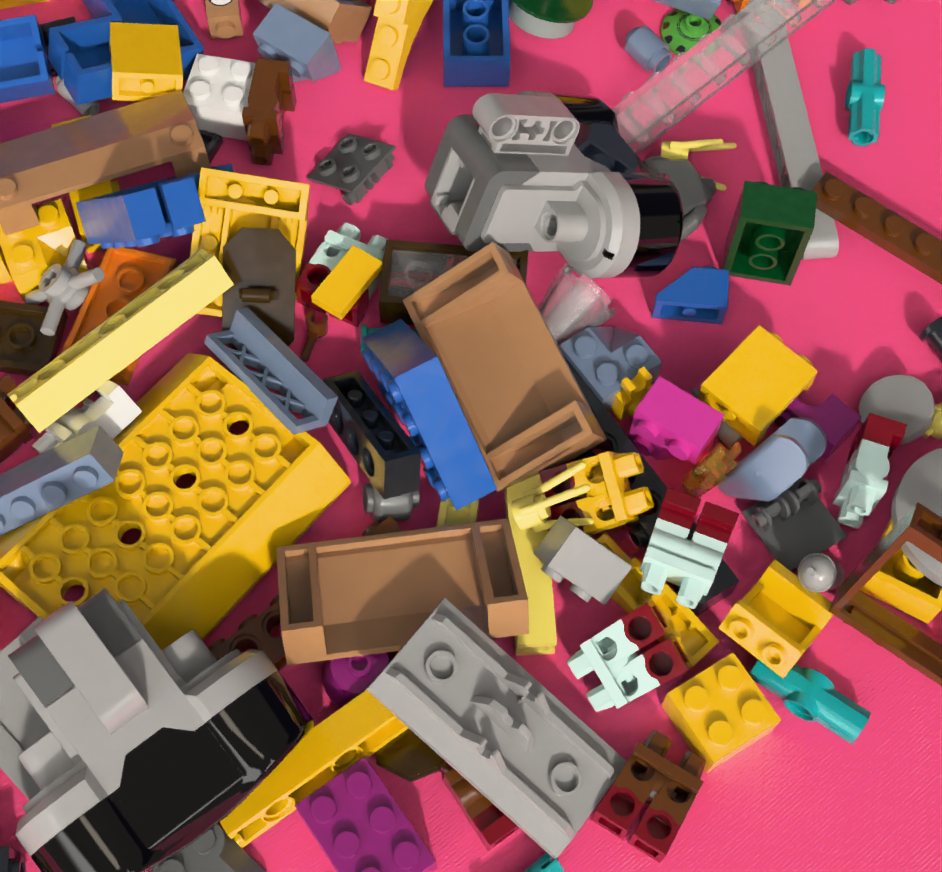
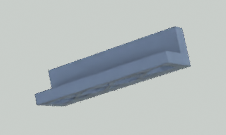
[204,307,338,435]

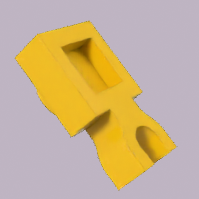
[611,367,653,421]

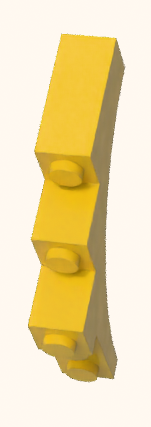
[364,0,433,90]

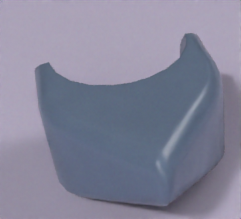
[717,417,827,501]

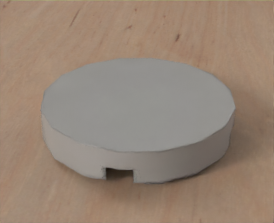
[859,374,935,444]

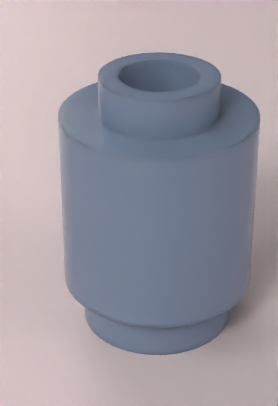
[624,26,672,74]

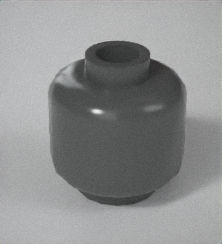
[363,481,420,522]

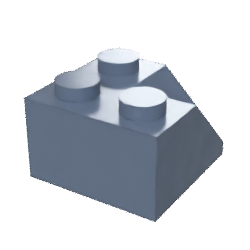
[253,3,342,83]
[559,327,662,412]

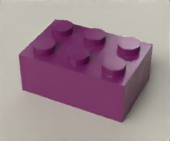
[295,757,437,872]

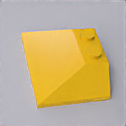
[190,167,310,317]

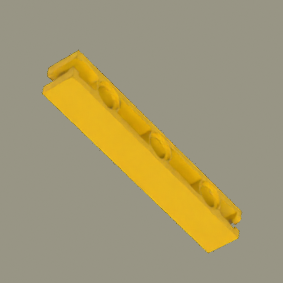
[214,690,408,848]

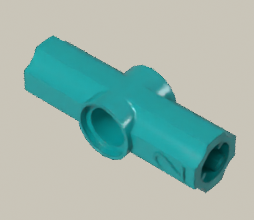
[845,48,885,147]
[749,659,871,744]

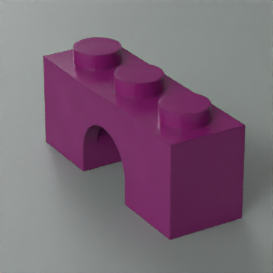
[774,394,862,461]

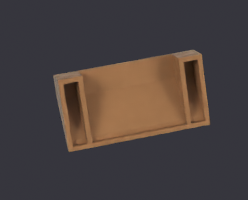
[0,90,211,235]
[402,242,607,492]
[276,518,529,665]

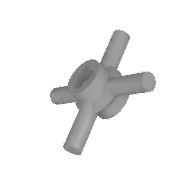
[25,240,105,336]

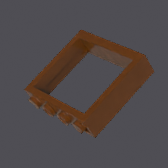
[829,502,942,687]

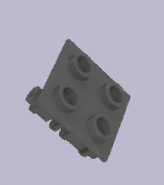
[306,133,396,205]
[741,477,847,571]

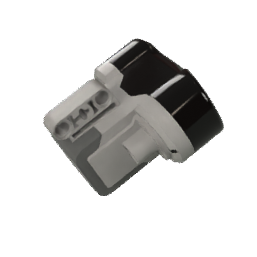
[424,90,683,278]
[8,588,315,872]

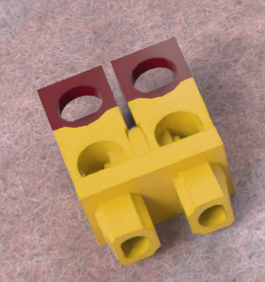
[539,451,654,536]

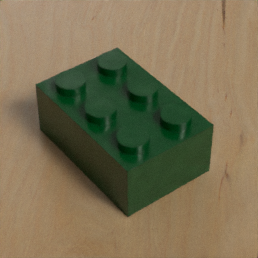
[722,181,818,286]

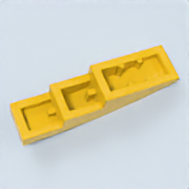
[596,532,719,668]

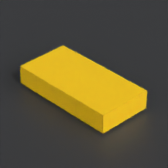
[311,245,383,320]

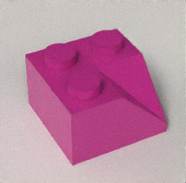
[628,376,724,465]

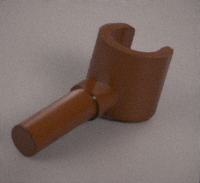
[300,311,328,362]

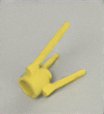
[661,138,737,191]
[512,461,594,533]

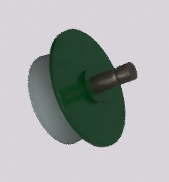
[508,0,593,39]

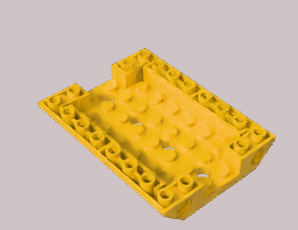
[0,353,351,651]

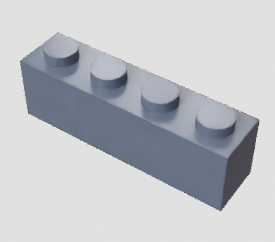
[0,425,124,536]

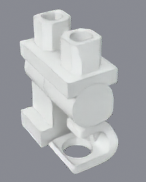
[32,380,142,454]

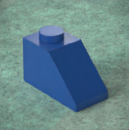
[652,266,729,325]

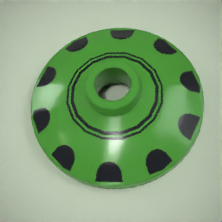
[661,9,725,60]

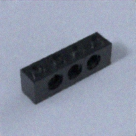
[323,371,421,499]

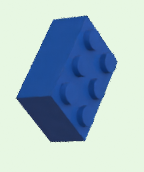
[443,0,511,87]

